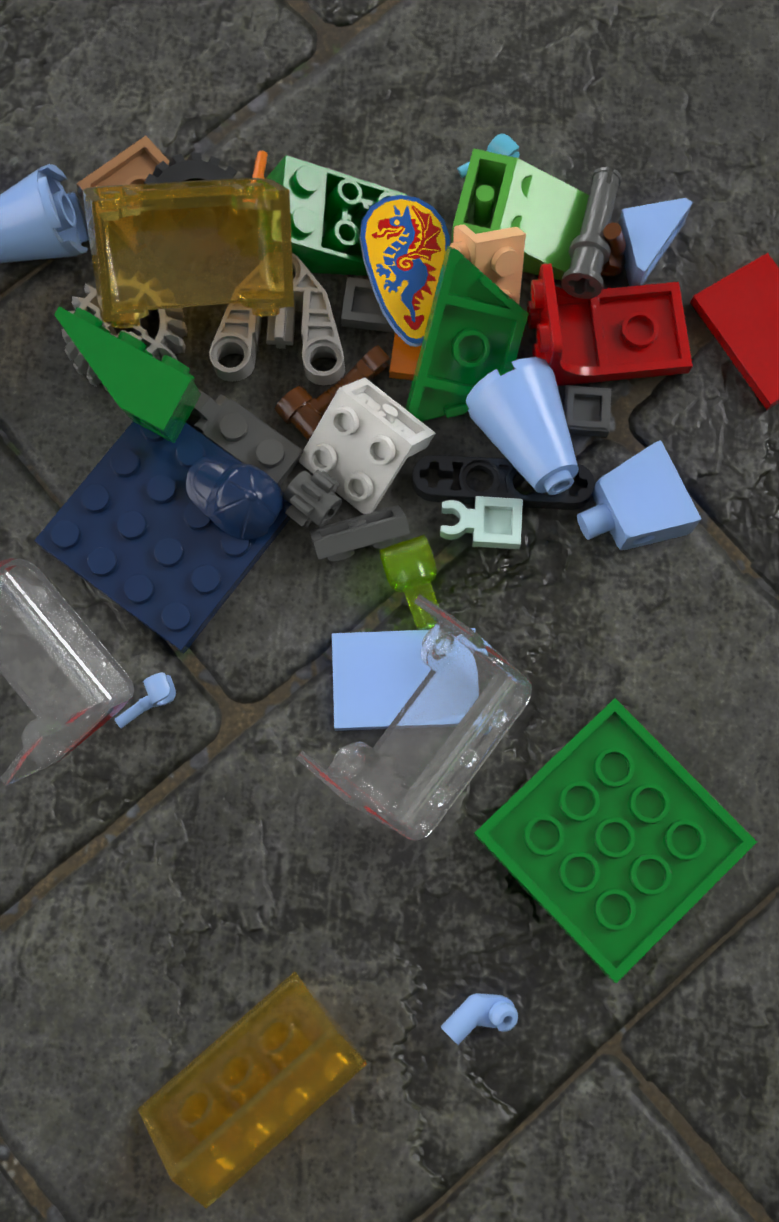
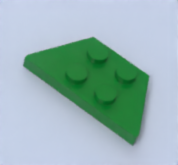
[405,246,529,421]

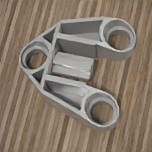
[209,251,345,385]

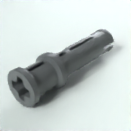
[561,167,621,299]

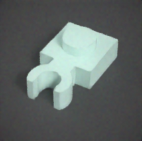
[440,496,523,549]

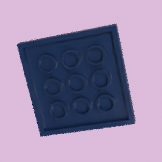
[34,422,292,654]

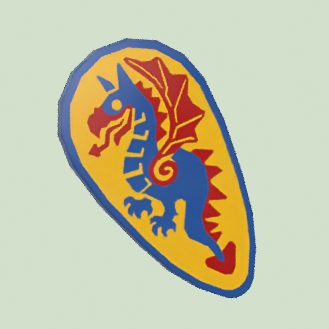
[359,195,450,347]

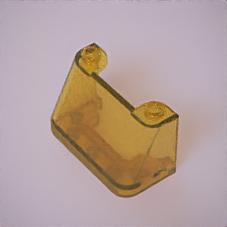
[83,178,294,328]

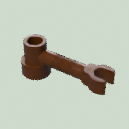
[274,345,390,441]

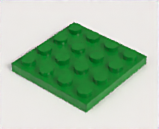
[474,698,757,983]

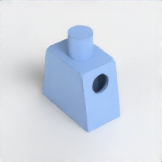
[577,440,701,550]

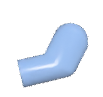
[440,993,518,1045]

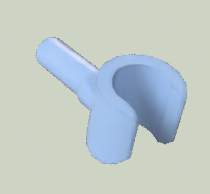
[115,672,176,728]

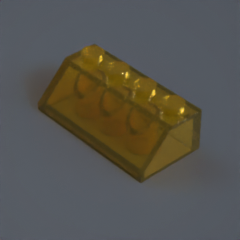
[138,971,368,1209]

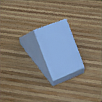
[618,198,693,286]

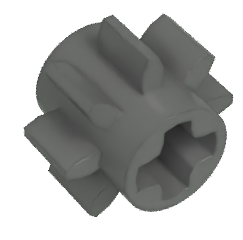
[283,470,342,528]

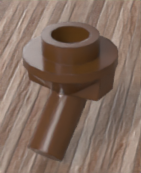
[601,222,626,278]

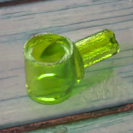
[379,534,443,630]

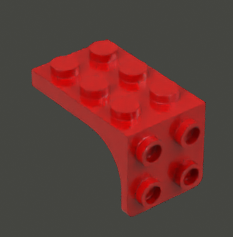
[527,263,693,386]

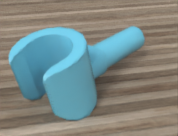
[457,134,520,178]

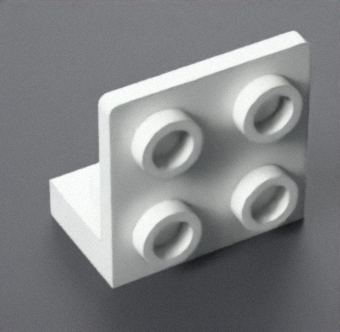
[299,378,436,514]

